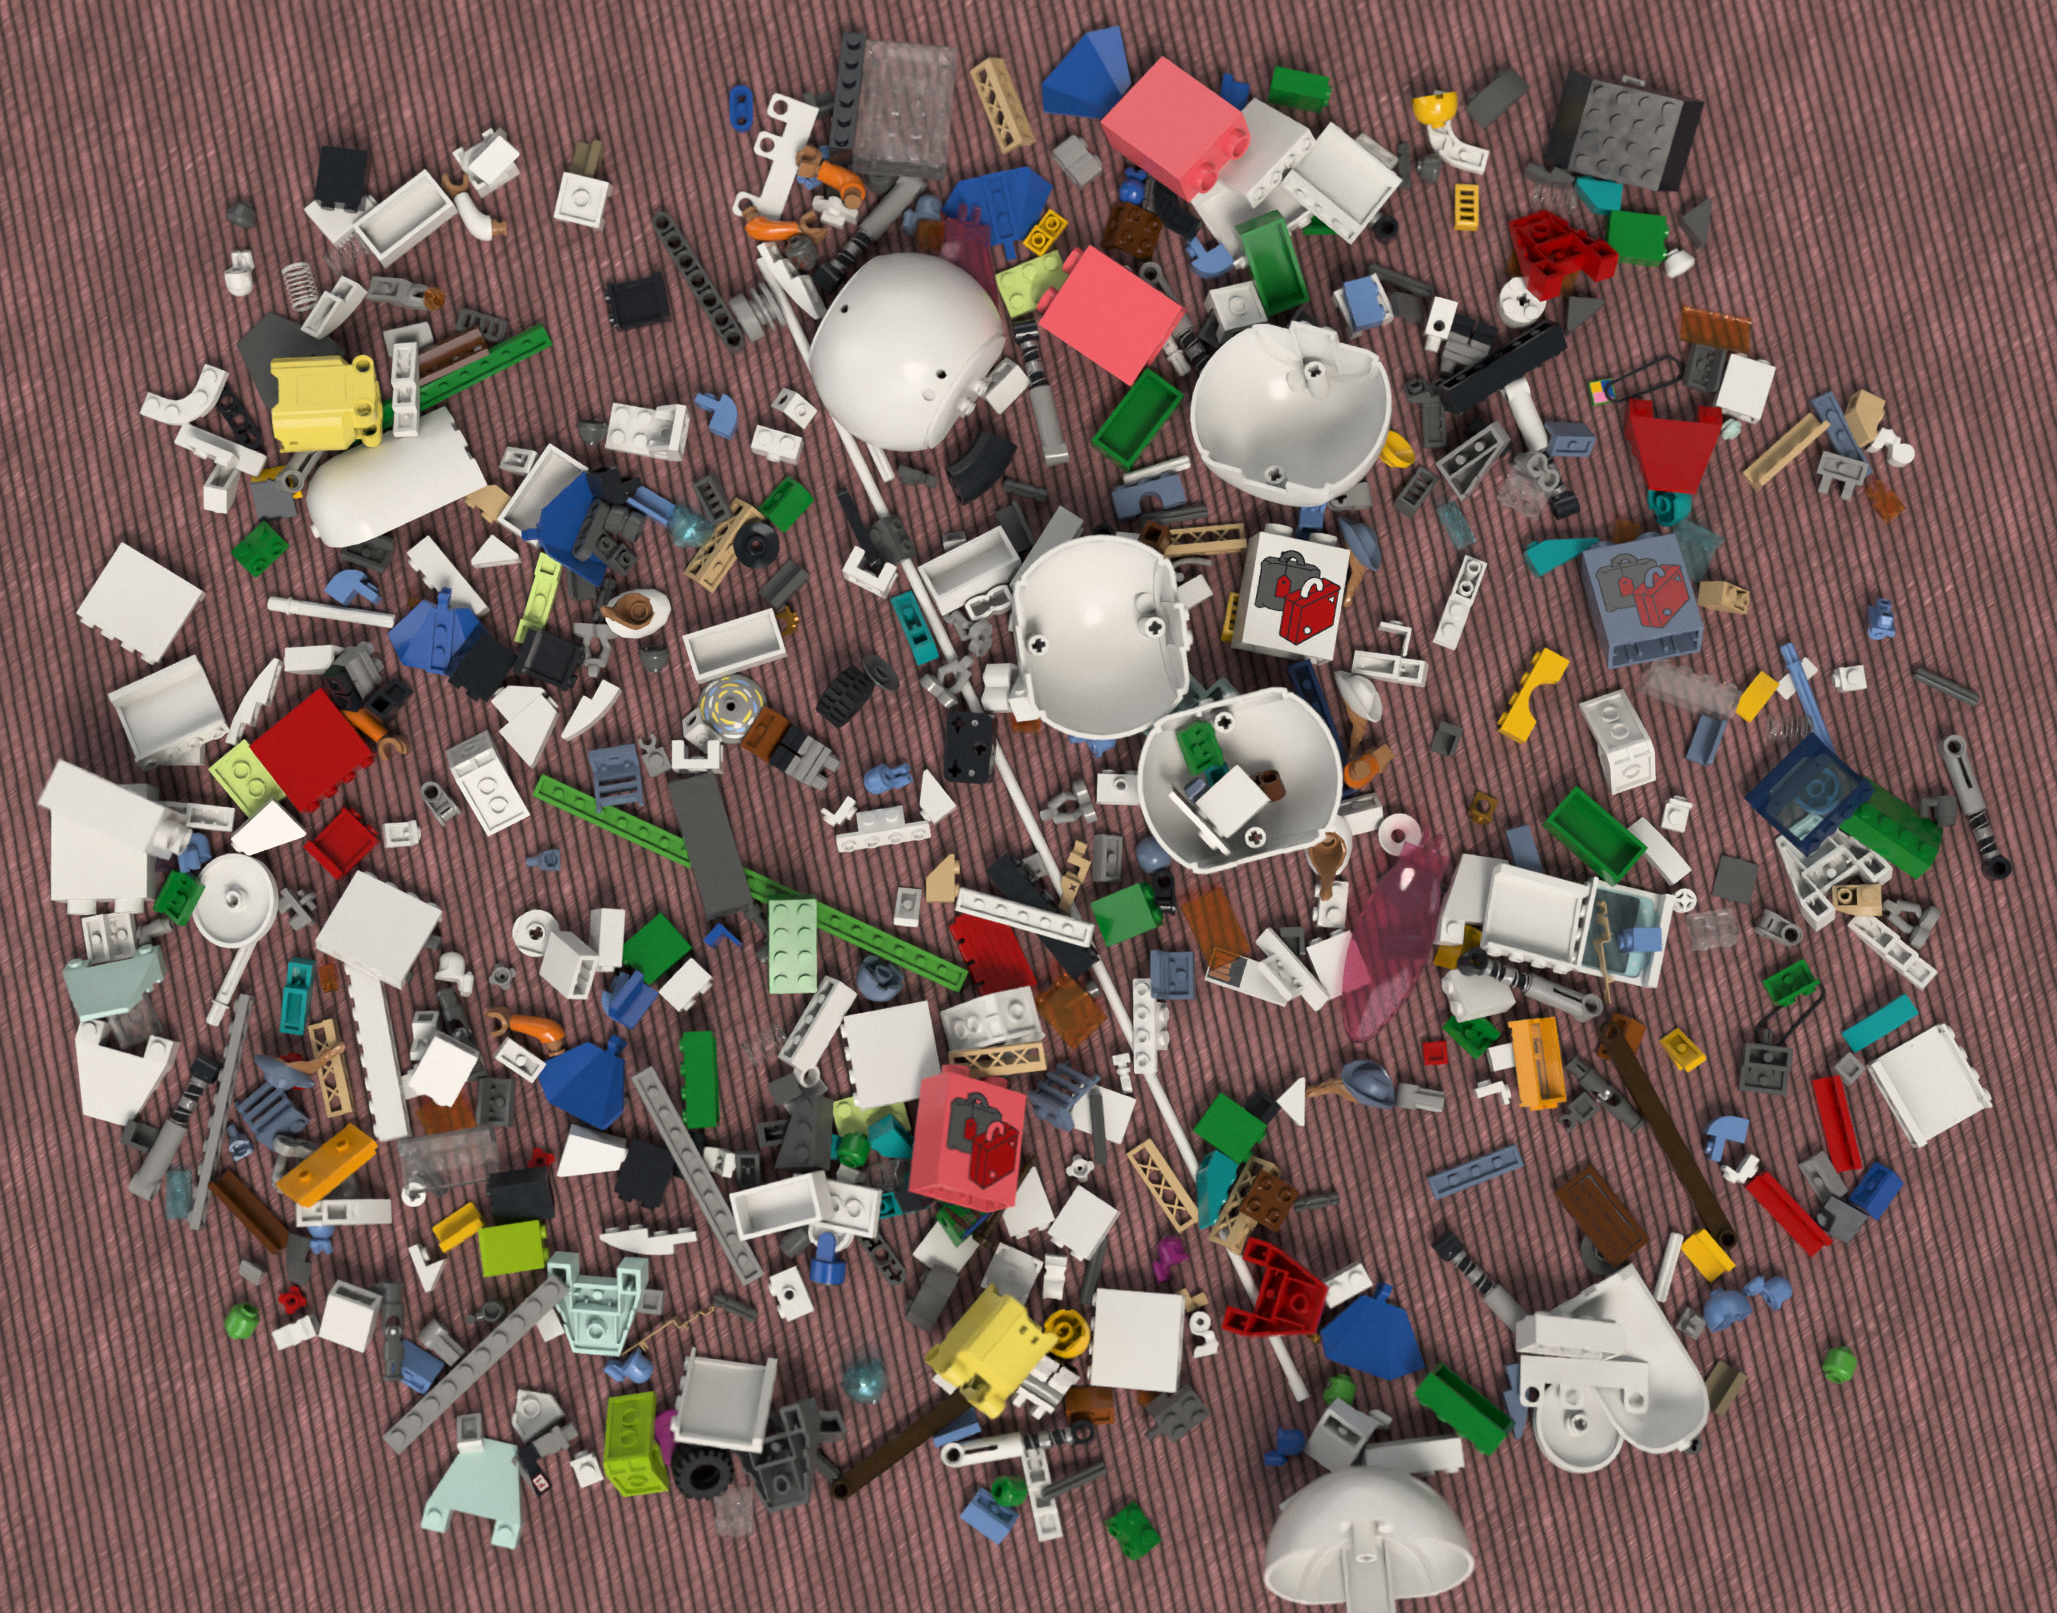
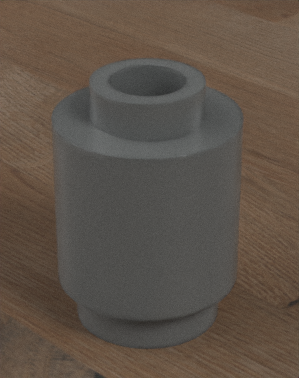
[779,1225,811,1259]

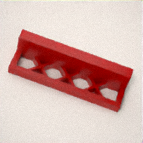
[1810,1075,1863,1173]
[1744,1171,1833,1257]

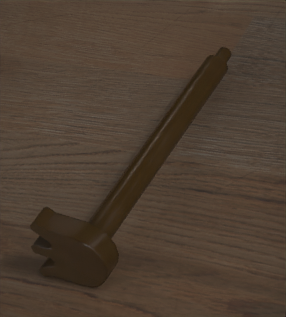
[972,1155,1036,1249]

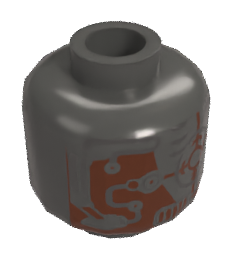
[785,235,819,270]

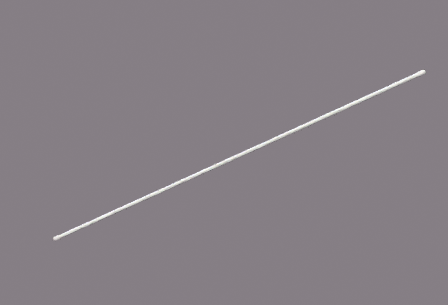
[756,257,1310,1402]

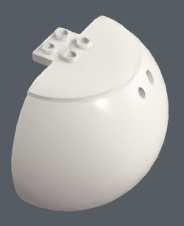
[808,252,1006,451]
[1190,321,1392,507]
[1012,535,1192,740]
[1137,688,1343,874]
[1264,1466,1474,1613]

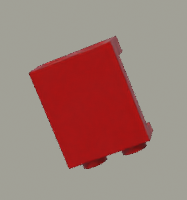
[303,806,380,881]

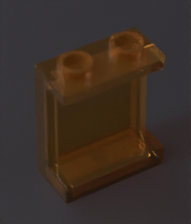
[1034,974,1108,1050]

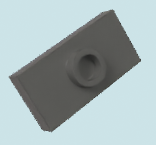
[1421,401,1447,449]

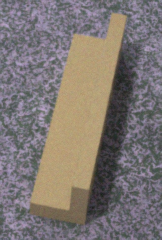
[970,58,1036,154]
[1741,412,1830,491]
[683,498,765,593]
[1163,523,1247,559]
[308,1019,357,1118]
[948,1040,1048,1078]
[1126,1138,1198,1233]
[1208,1155,1283,1256]

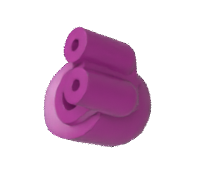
[1152,1236,1190,1284]

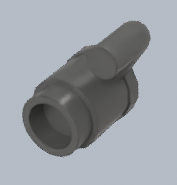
[1918,795,1957,827]
[465,1298,508,1324]

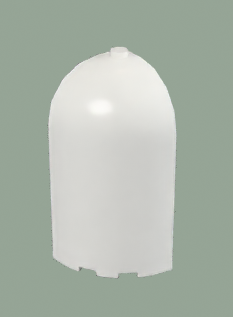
[306,406,487,547]
[1549,1263,1709,1454]

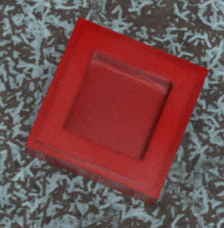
[1422,1040,1448,1066]

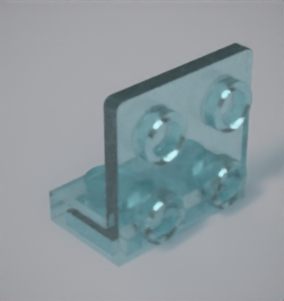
[1672,518,1725,583]

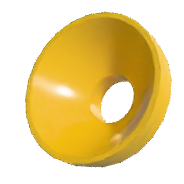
[1379,430,1415,468]

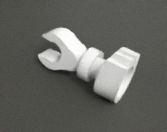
[1111,1053,1133,1095]

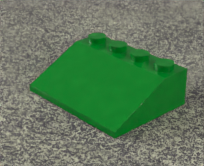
[1839,777,1944,880]

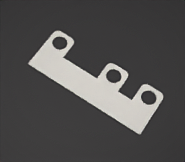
[732,94,819,221]
[1520,1355,1649,1413]

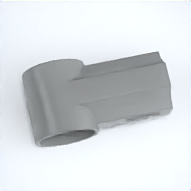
[1395,1083,1445,1112]
[417,1318,466,1367]

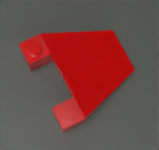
[1508,209,1619,302]
[1624,398,1723,494]
[1221,1237,1330,1339]

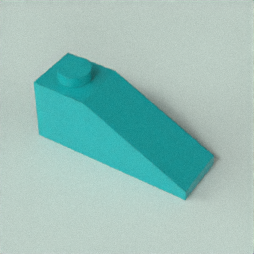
[1522,538,1600,579]
[890,590,939,666]

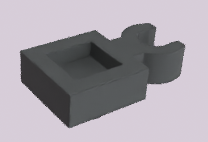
[897,465,938,489]
[1556,1091,1600,1132]

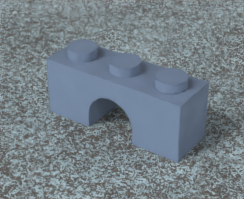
[1111,472,1186,523]

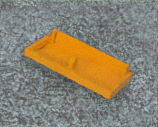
[275,1123,378,1209]

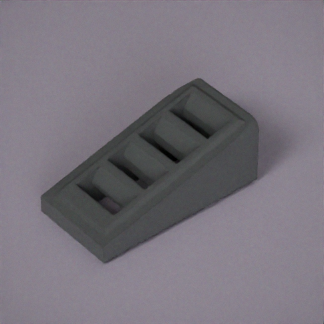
[456,308,509,344]
[1393,466,1440,519]
[692,473,733,526]

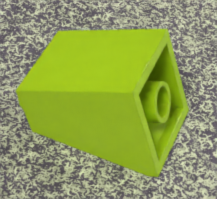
[478,1219,551,1277]

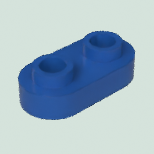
[729,85,753,133]

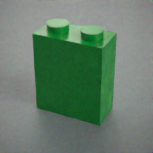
[1267,66,1332,114]
[1605,210,1669,267]
[1090,881,1164,947]
[622,912,693,986]
[1192,1092,1267,1164]

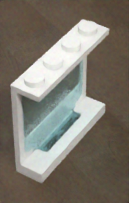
[1572,877,1675,988]

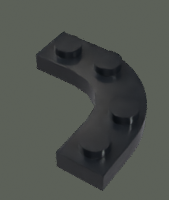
[1153,180,1204,243]

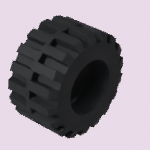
[816,665,875,728]
[670,1442,735,1501]

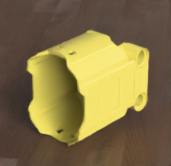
[271,355,383,453]
[925,1283,1058,1419]

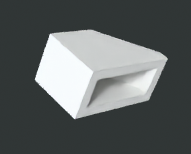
[203,465,241,514]
[491,686,548,722]
[919,769,957,825]

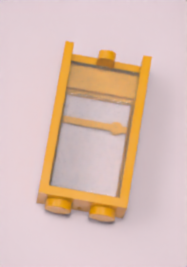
[1508,1017,1567,1111]

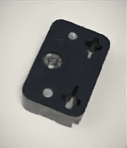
[943,712,998,784]

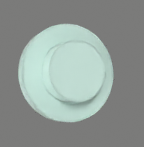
[1720,418,1742,440]

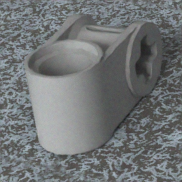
[1327,482,1373,512]
[420,781,462,827]
[1754,909,1803,947]

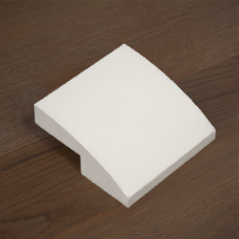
[82,913,139,965]
[912,1221,980,1275]

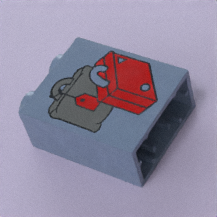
[1581,532,1704,670]

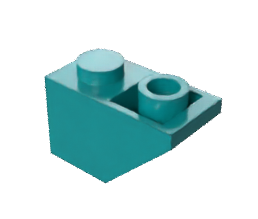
[1573,176,1623,216]

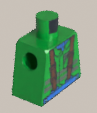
[936,1199,993,1248]

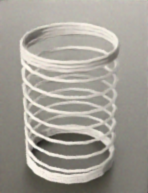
[281,262,320,311]

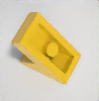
[1659,1028,1707,1073]

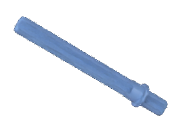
[1780,642,1837,755]

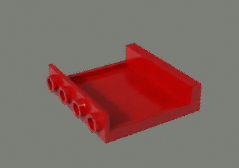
[248,687,378,813]

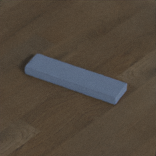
[1809,390,1873,477]
[1427,1144,1524,1200]

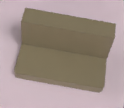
[570,139,605,180]
[1704,1360,1748,1417]

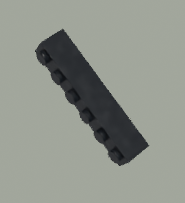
[829,32,867,165]
[1436,319,1568,415]
[985,851,1100,980]

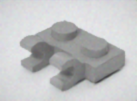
[1816,451,1869,501]

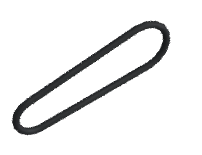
[1604,356,1683,403]
[1754,983,1826,1047]

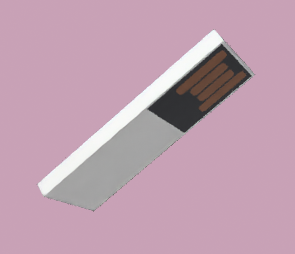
[1168,784,1231,856]
[1204,947,1287,1007]

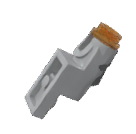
[366,276,445,311]

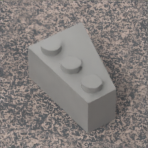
[1435,421,1511,502]

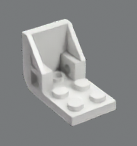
[605,403,691,461]
[1579,689,1656,795]
[446,730,530,836]
[940,986,1042,1051]

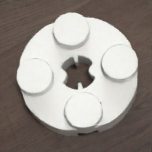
[512,910,561,957]

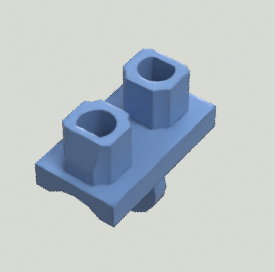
[1867,598,1896,640]

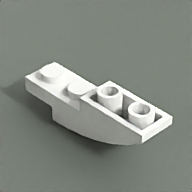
[1433,555,1487,650]
[295,1199,392,1227]
[600,1224,699,1255]

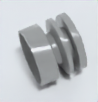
[728,281,786,343]

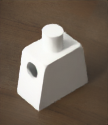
[1423,296,1458,353]

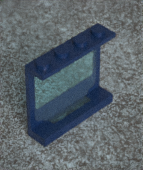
[1744,731,1876,857]

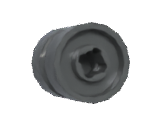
[604,504,647,544]

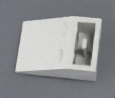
[1303,1397,1377,1472]

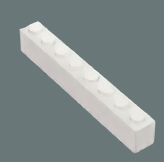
[344,962,412,1142]

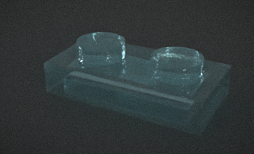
[1436,501,1477,550]
[166,1171,193,1219]

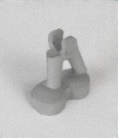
[1509,451,1560,493]
[943,608,992,657]
[573,623,619,678]
[919,655,974,712]
[1040,778,1098,824]
[1882,899,1942,950]
[271,1135,319,1194]

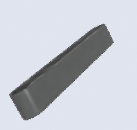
[652,212,746,354]

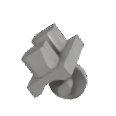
[278,888,317,931]

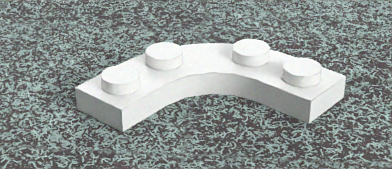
[1426,90,1489,175]
[140,364,229,425]

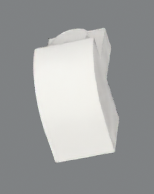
[410,1011,441,1061]

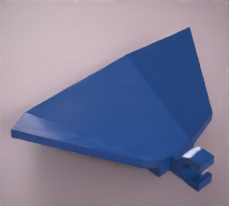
[1041,26,1131,119]
[941,166,1053,261]
[521,471,608,587]
[387,587,492,676]
[538,1034,627,1130]
[1320,1282,1425,1381]

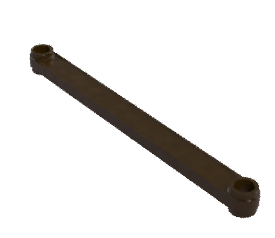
[1597,1021,1737,1250]
[831,1389,974,1501]

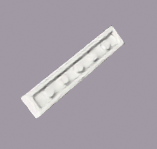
[955,887,1095,948]

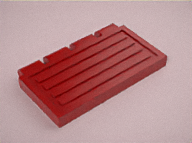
[948,913,1037,997]

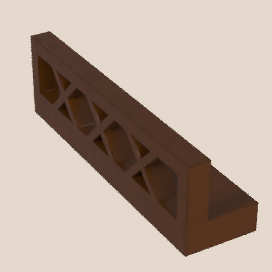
[418,324,490,387]
[207,1169,292,1255]

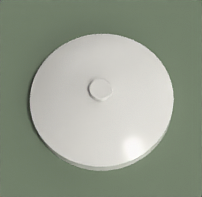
[192,853,279,948]
[1532,1384,1624,1473]

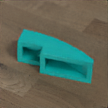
[280,957,317,1036]
[1840,994,1919,1053]

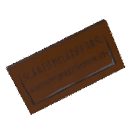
[1553,1164,1651,1269]

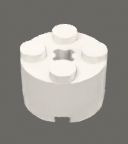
[1496,277,1546,329]

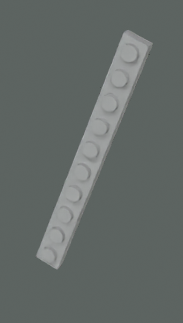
[188,994,255,1230]
[630,1066,764,1286]
[383,1273,571,1455]

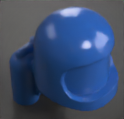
[1119,166,1147,205]
[1264,1426,1306,1466]

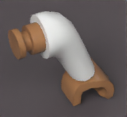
[441,173,506,241]

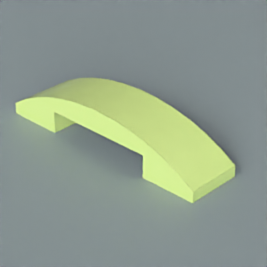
[514,552,563,644]

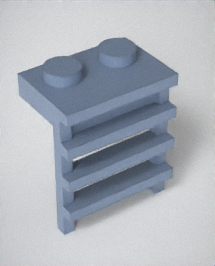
[588,744,644,813]
[1150,950,1196,1000]
[1027,1060,1100,1132]
[234,1082,311,1152]

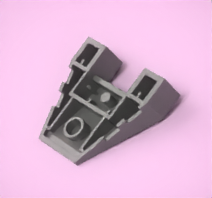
[236,312,352,411]
[730,1397,821,1513]

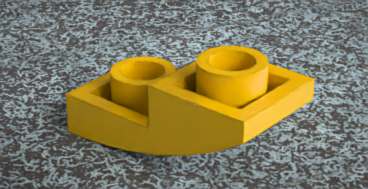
[1022,209,1068,257]
[1731,671,1780,723]

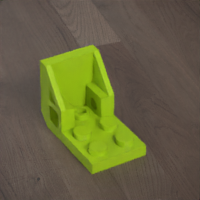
[603,1391,669,1497]

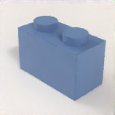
[1342,276,1385,333]
[1617,927,1662,953]

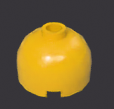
[1411,91,1458,129]
[1044,1309,1091,1359]

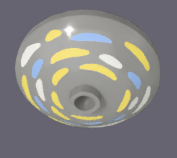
[697,674,768,744]

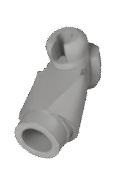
[136,917,174,946]

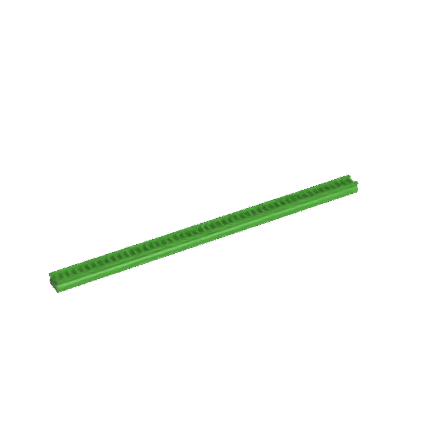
[532,774,969,993]

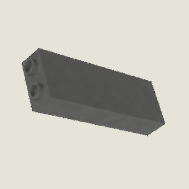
[668,772,753,921]

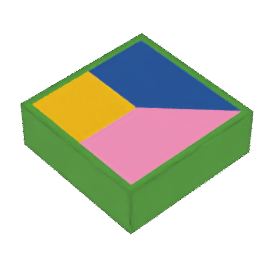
[1587,378,1616,406]

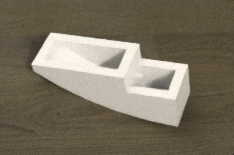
[300,276,367,340]
[1351,650,1429,687]
[561,680,622,741]
[1627,817,1692,886]

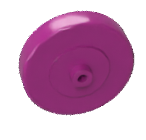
[654,1407,681,1466]

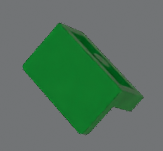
[757,476,814,533]

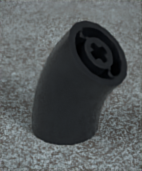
[945,431,1018,506]

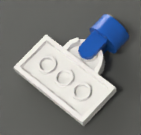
[793,1172,882,1286]

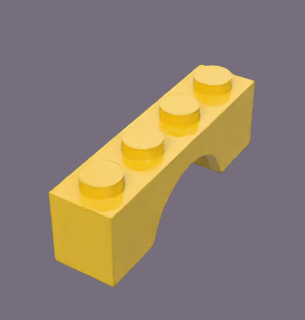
[1497,647,1570,745]

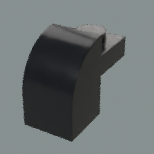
[585,465,642,504]
[364,677,413,726]

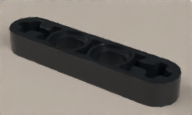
[215,382,264,451]
[835,487,883,572]

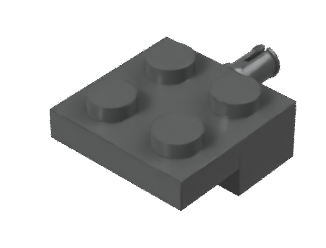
[1737,1029,1793,1096]
[1144,1383,1211,1443]

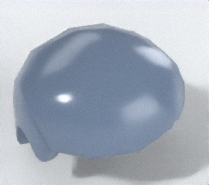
[1136,836,1172,874]

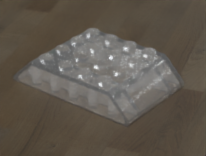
[852,39,958,181]

